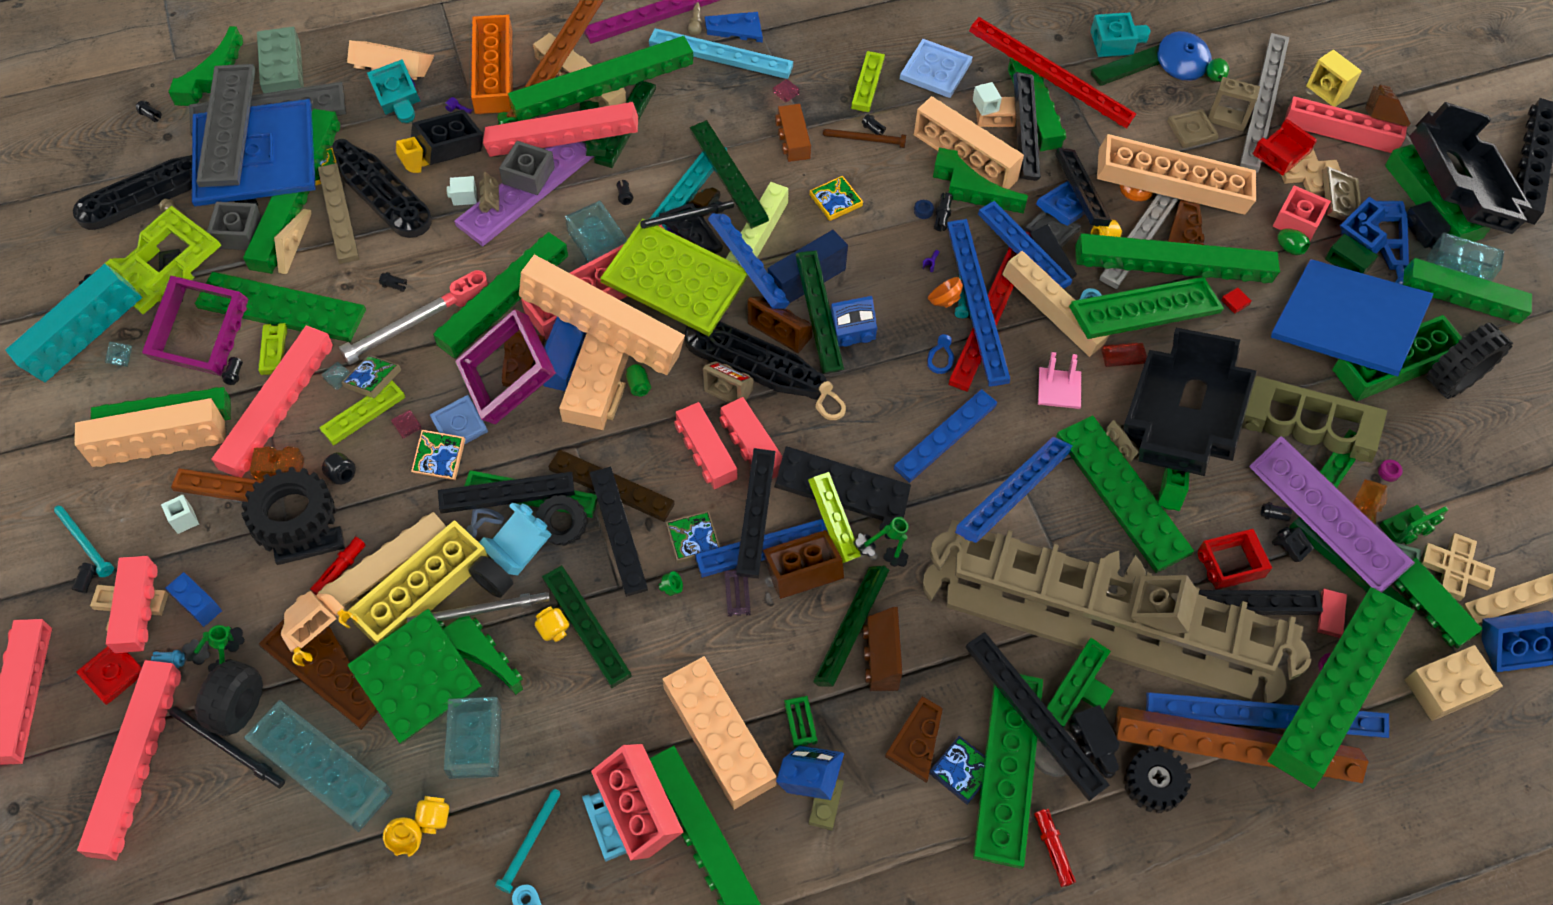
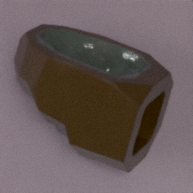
[688,187,720,217]

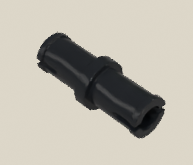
[934,192,953,232]

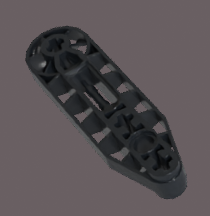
[332,139,432,238]
[73,155,192,230]
[684,321,827,400]

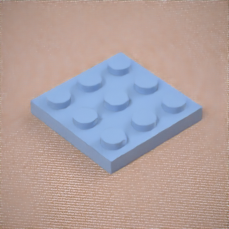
[900,39,973,98]

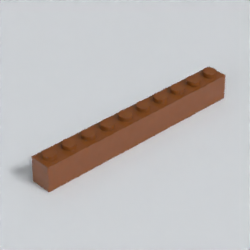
[1113,706,1368,783]

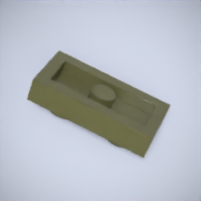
[808,779,844,831]

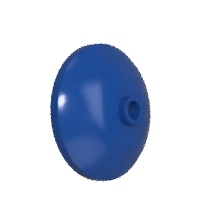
[1158,31,1212,81]

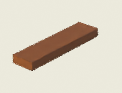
[171,468,263,502]

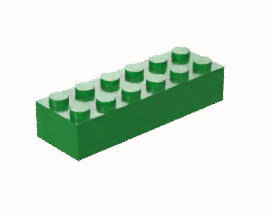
[1385,144,1491,250]
[1332,315,1462,402]

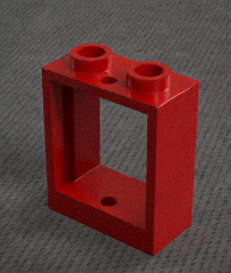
[1198,529,1272,590]

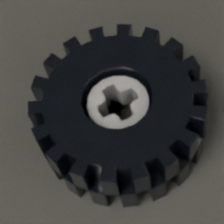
[1124,746,1191,813]

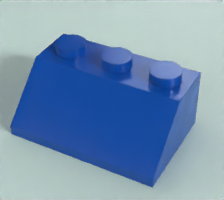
[543,317,586,391]
[1481,610,1553,672]

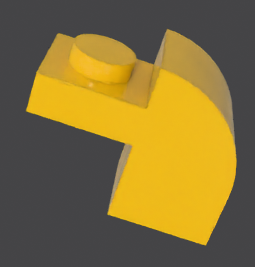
[396,137,429,173]

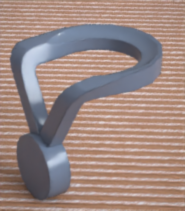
[466,508,504,539]

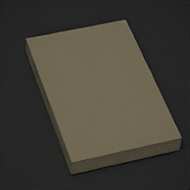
[1322,166,1361,221]

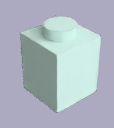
[973,82,1002,116]
[447,176,477,206]
[161,495,199,534]

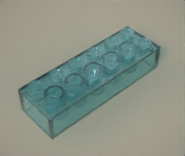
[244,700,393,833]

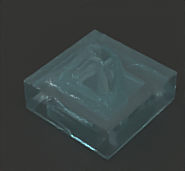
[105,341,132,367]
[322,362,351,390]

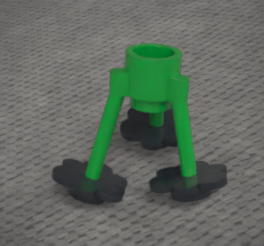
[854,516,909,567]
[182,625,245,672]

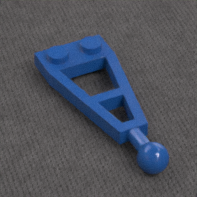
[1376,201,1409,285]

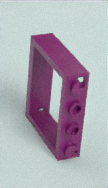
[142,276,249,376]
[456,309,556,425]

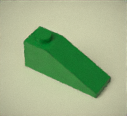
[1158,468,1190,511]

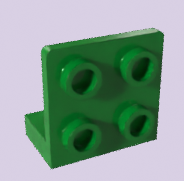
[1379,505,1448,545]

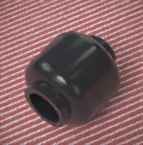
[322,452,356,485]

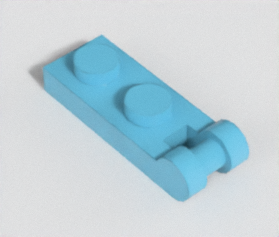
[582,790,627,862]

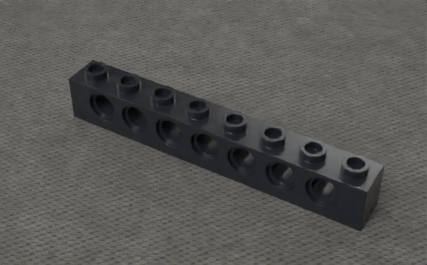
[1515,98,1553,225]

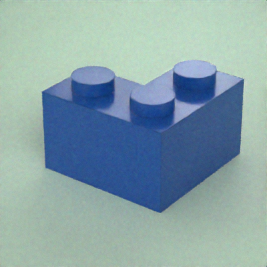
[1340,197,1387,254]

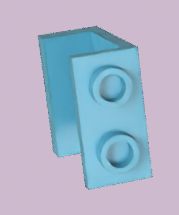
[479,503,552,576]

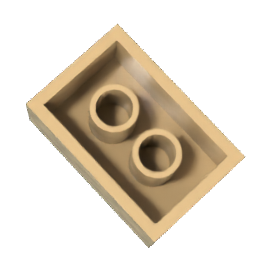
[1405,645,1503,721]

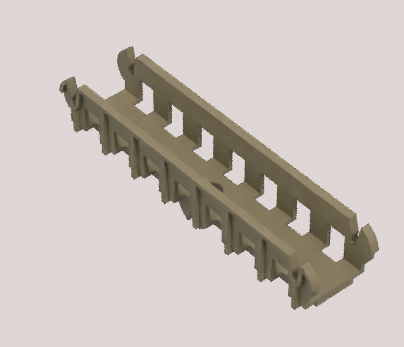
[922,516,1312,703]

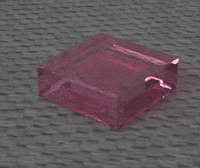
[773,79,799,103]
[391,410,422,439]

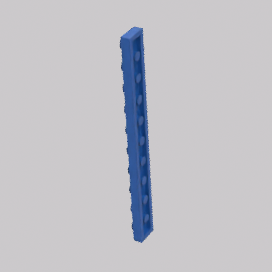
[947,219,1010,387]
[955,437,1073,543]
[1146,693,1389,738]

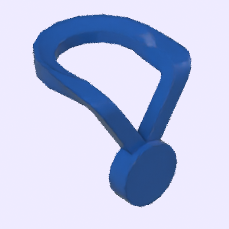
[927,334,954,374]

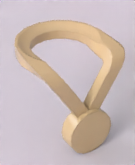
[816,381,846,420]

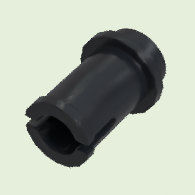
[136,101,162,122]
[862,114,886,135]
[616,180,633,205]
[379,272,407,292]
[222,357,243,385]
[1261,502,1292,522]
[72,562,97,593]

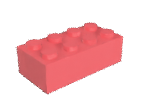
[591,744,683,861]

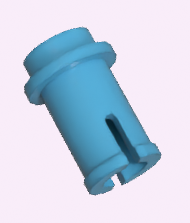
[151,650,186,668]

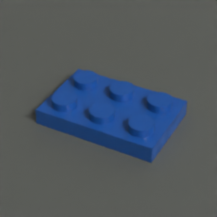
[1036,181,1085,226]

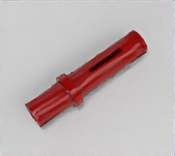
[310,536,366,595]
[1034,809,1076,887]

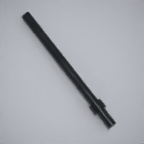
[640,200,734,229]
[169,706,285,789]

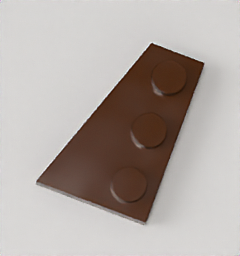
[1167,199,1205,245]
[502,330,545,387]
[885,696,943,783]

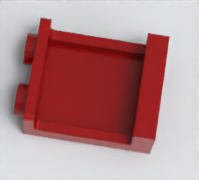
[1253,119,1317,176]

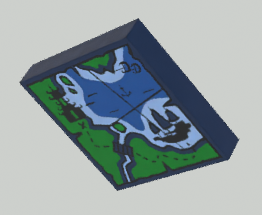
[929,736,985,805]

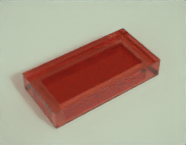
[1101,343,1147,367]

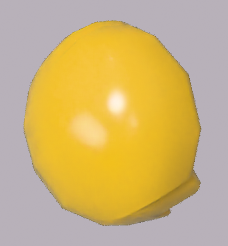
[382,817,422,857]

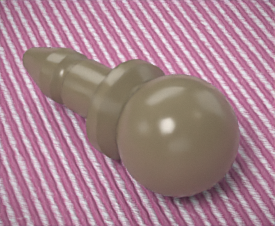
[687,2,702,36]

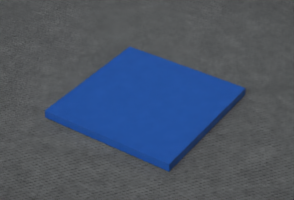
[192,99,316,207]
[1271,259,1434,376]

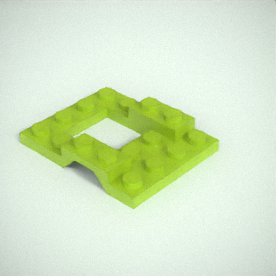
[96,206,221,315]

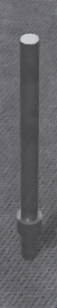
[407,592,550,622]

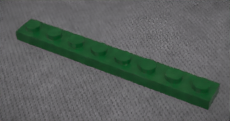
[690,120,769,229]

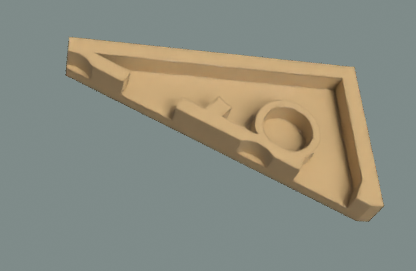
[274,209,311,274]

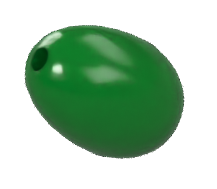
[1206,58,1229,82]
[1277,228,1310,256]

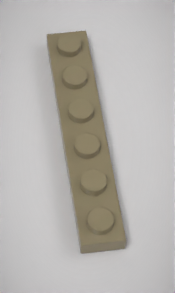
[318,163,360,264]

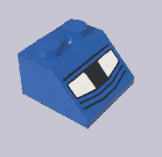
[831,296,877,347]
[776,746,844,800]

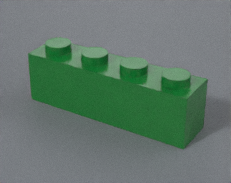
[1393,557,1483,649]

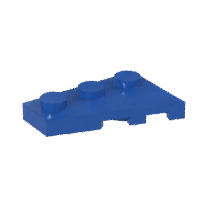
[705,12,763,43]

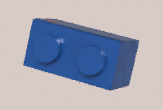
[165,572,222,627]

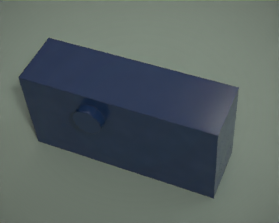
[768,230,848,303]

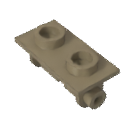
[479,172,499,213]
[1105,419,1140,464]

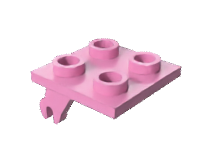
[1038,352,1081,409]

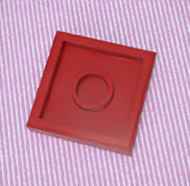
[76,646,142,705]

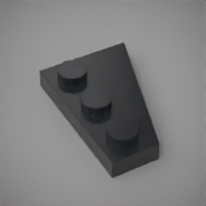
[658,202,723,254]

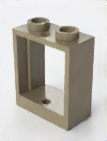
[1208,77,1260,131]

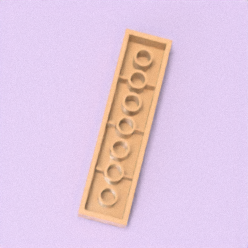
[1097,134,1256,215]
[519,254,685,375]

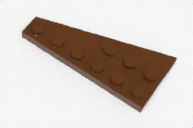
[258,619,378,730]

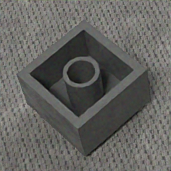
[499,141,555,195]
[207,202,262,250]

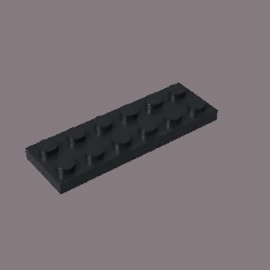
[774,446,911,521]

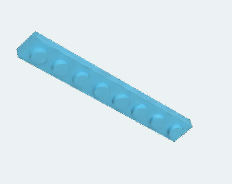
[649,28,793,79]

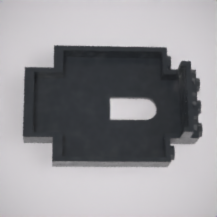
[1409,102,1532,234]
[1124,328,1257,476]

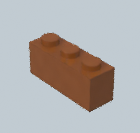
[775,104,811,162]

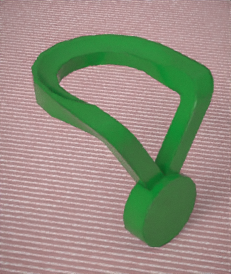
[497,112,518,125]

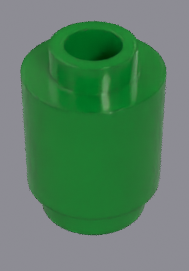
[626,364,651,397]

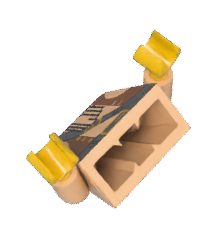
[281,591,358,667]

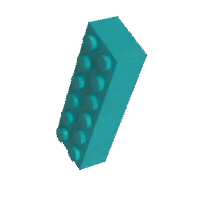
[5,264,143,383]

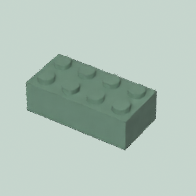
[257,26,304,93]

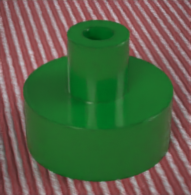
[659,571,683,596]

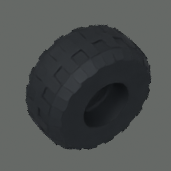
[195,660,263,736]

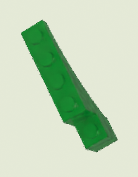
[168,26,243,106]
[933,148,1028,214]
[438,616,523,695]

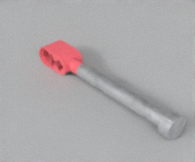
[339,270,488,365]

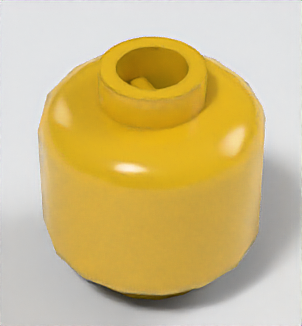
[1091,219,1122,237]
[534,606,569,643]
[414,796,449,834]

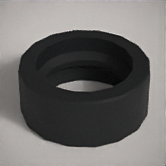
[469,556,514,598]

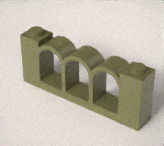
[1243,376,1388,463]

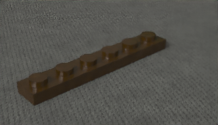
[548,449,675,522]

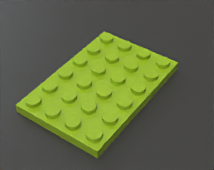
[600,218,749,336]

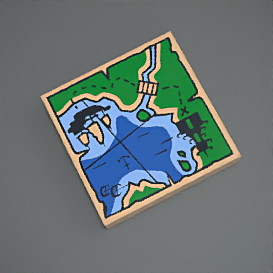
[411,430,465,481]

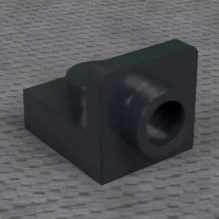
[1272,527,1314,562]

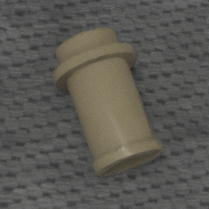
[159,199,185,215]

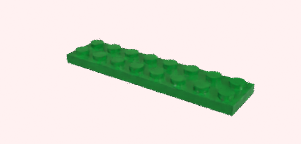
[194,272,366,342]
[1069,277,1224,339]
[1056,415,1194,573]
[973,674,1043,869]

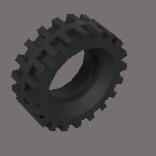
[1426,323,1513,399]
[241,467,336,554]

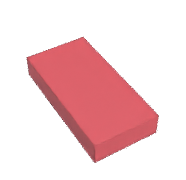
[1317,589,1347,638]

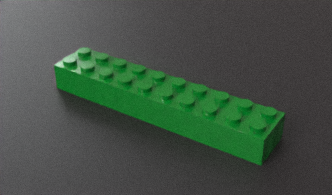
[1267,587,1415,789]

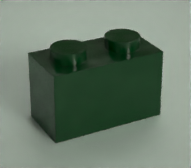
[1325,233,1378,274]

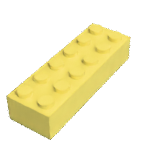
[348,520,488,645]

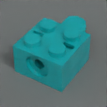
[1090,12,1151,57]
[367,59,421,124]

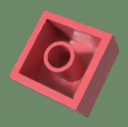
[1273,185,1331,241]

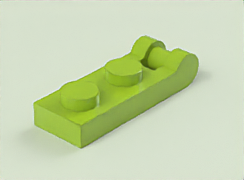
[258,323,287,375]

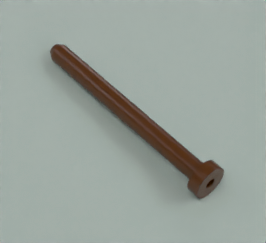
[823,129,906,148]

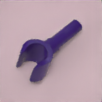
[445,97,472,114]
[922,250,940,272]

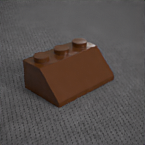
[1365,84,1411,127]
[748,296,813,354]
[763,530,844,599]
[863,607,902,691]

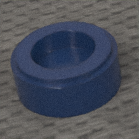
[914,200,934,219]

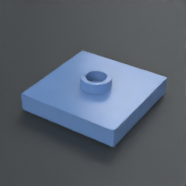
[430,395,489,444]

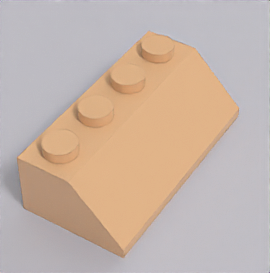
[347,40,434,80]

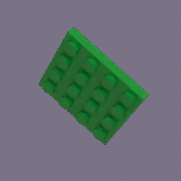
[347,609,482,744]

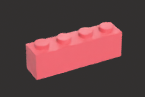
[719,397,782,479]
[674,402,738,490]
[106,556,158,653]

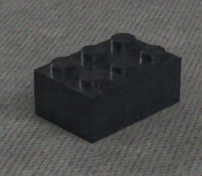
[411,110,483,165]

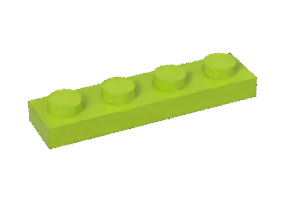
[851,51,885,112]
[319,380,406,446]
[808,472,861,563]

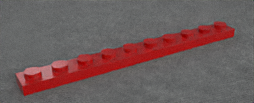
[969,17,1136,129]
[948,231,1030,392]

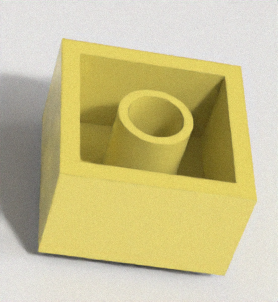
[1306,49,1362,107]

